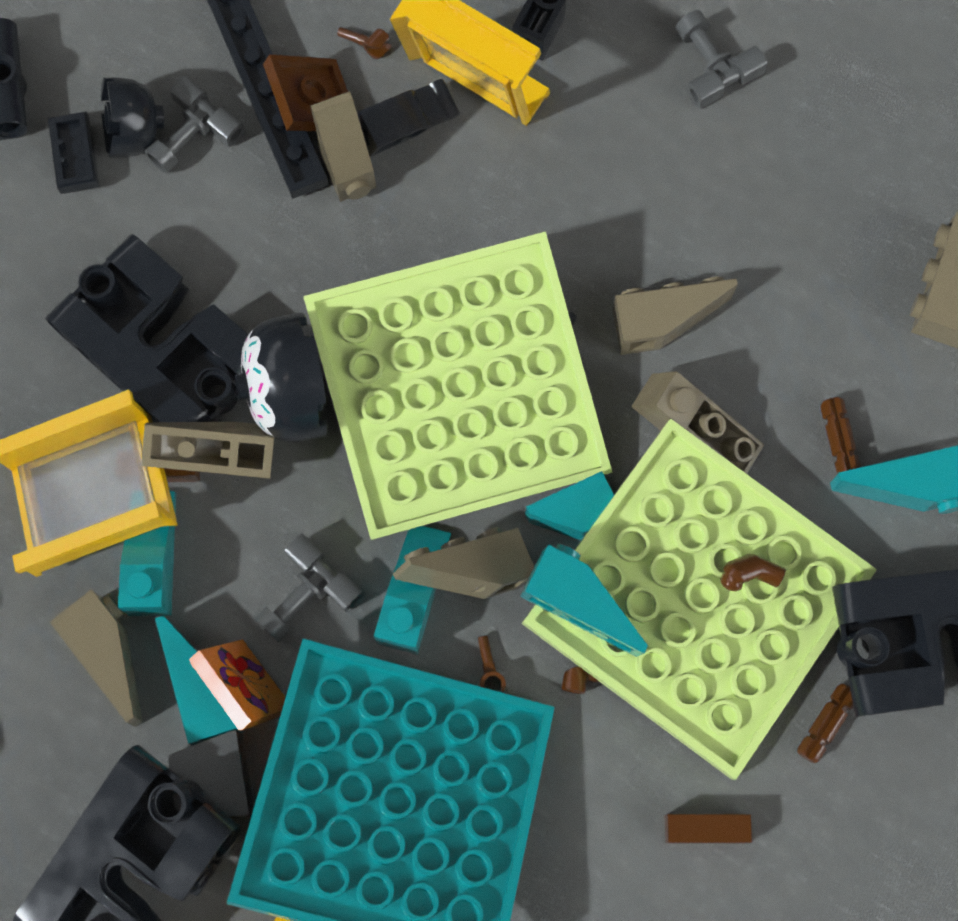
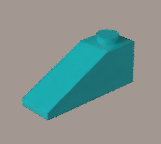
[830,445,958,514]
[118,491,176,616]
[374,526,451,655]
[520,544,648,657]
[155,616,246,746]

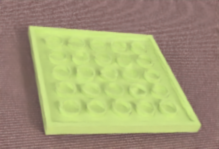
[303,232,613,540]
[521,419,877,780]

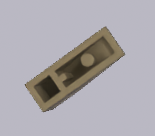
[311,91,376,202]
[141,422,275,479]
[50,589,143,727]

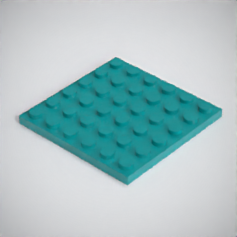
[227,639,555,921]

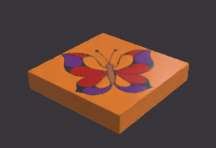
[189,639,286,731]

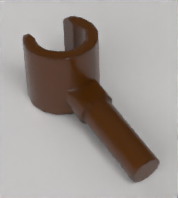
[337,27,392,59]
[478,636,506,693]
[561,667,599,694]

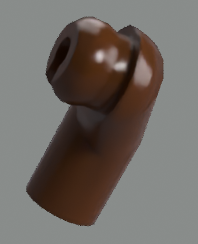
[720,554,786,592]

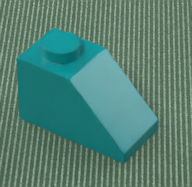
[525,471,614,540]

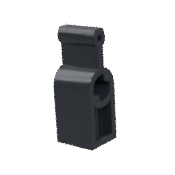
[512,0,566,61]
[357,78,460,157]

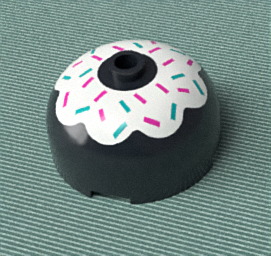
[235,312,327,442]

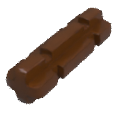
[820,397,861,474]
[797,683,853,764]

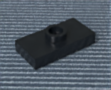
[48,111,100,194]

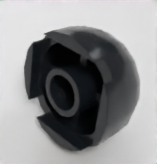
[101,77,164,158]

